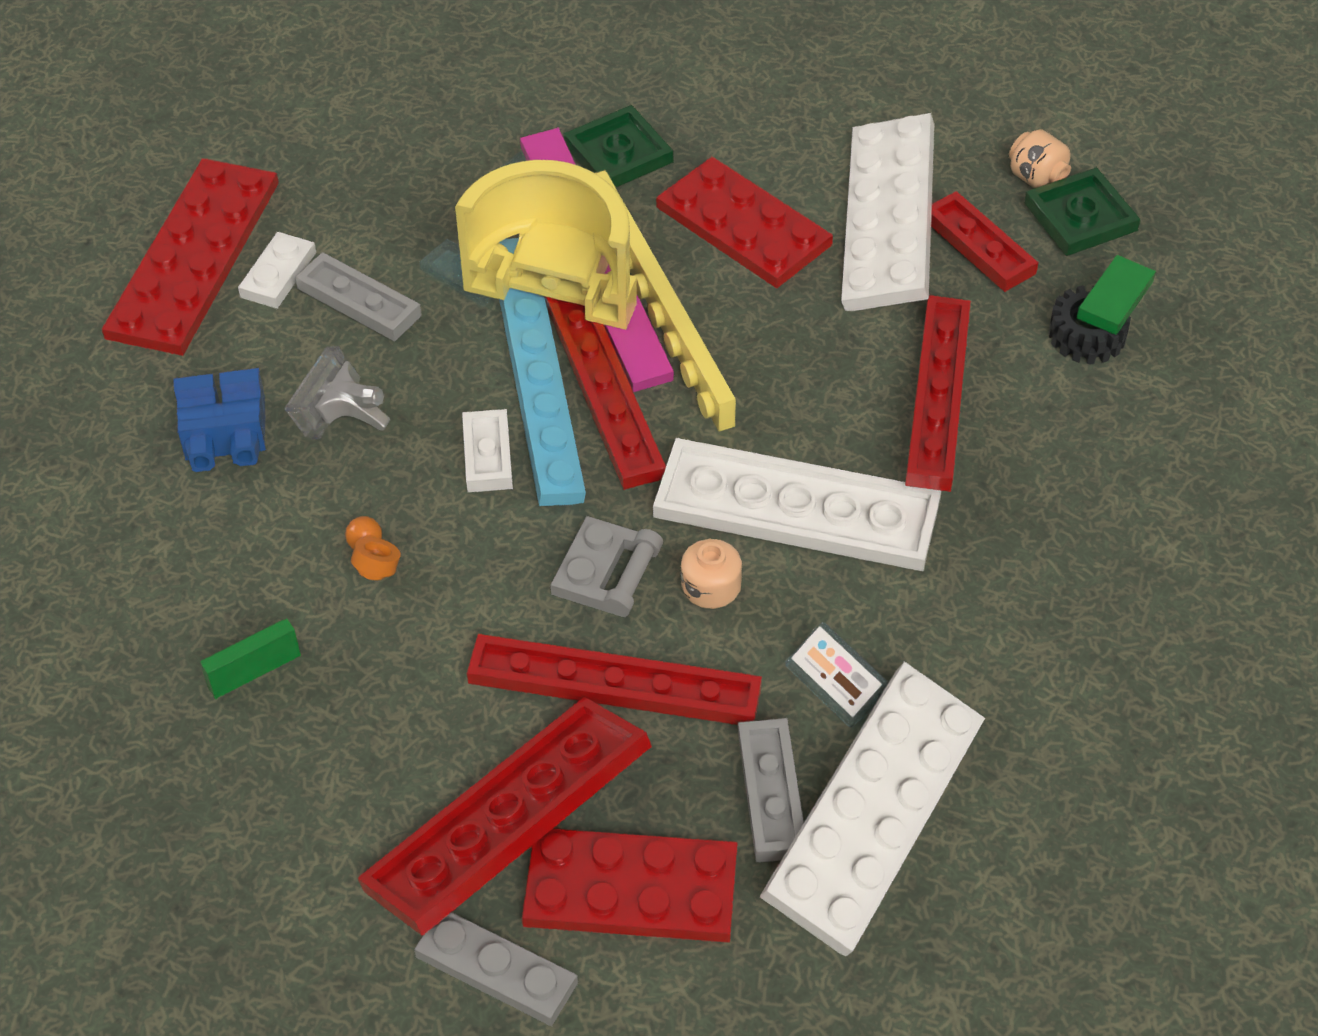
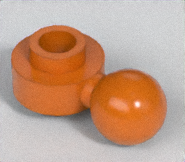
[345,516,401,580]

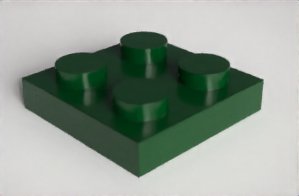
[563,105,674,188]
[1024,167,1141,256]

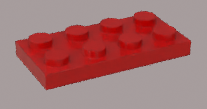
[656,156,833,289]
[522,829,738,943]

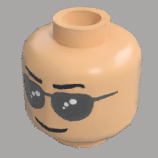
[1009,129,1071,188]
[681,539,742,609]

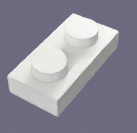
[238,232,316,309]
[462,409,513,492]

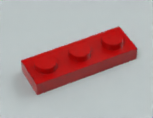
[931,191,1039,292]

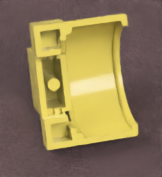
[455,160,637,330]

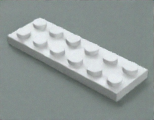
[841,113,934,311]
[653,438,942,571]
[760,662,985,956]

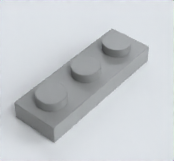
[295,252,422,341]
[738,718,804,862]
[414,912,578,1027]

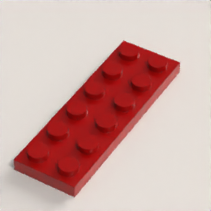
[102,158,279,356]
[357,697,652,936]

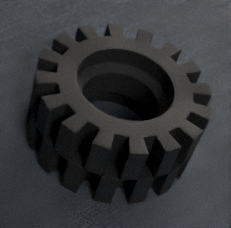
[1048,285,1131,364]

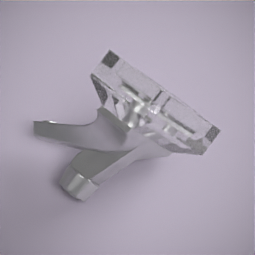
[284,346,390,440]

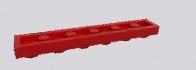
[905,295,971,492]
[544,296,666,490]
[467,634,762,725]

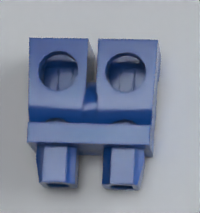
[173,368,266,472]

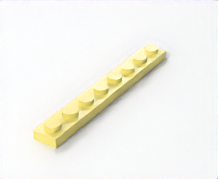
[595,170,736,432]

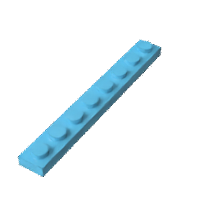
[499,238,586,506]

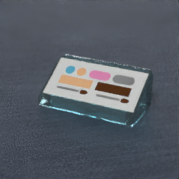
[785,622,888,727]

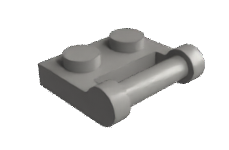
[551,516,663,617]

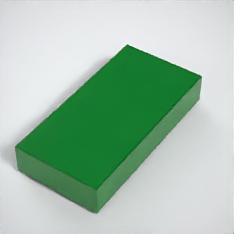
[1077,255,1156,335]
[200,618,301,699]

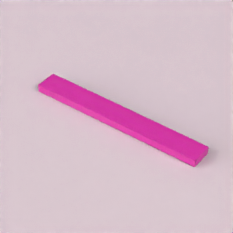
[520,128,674,392]

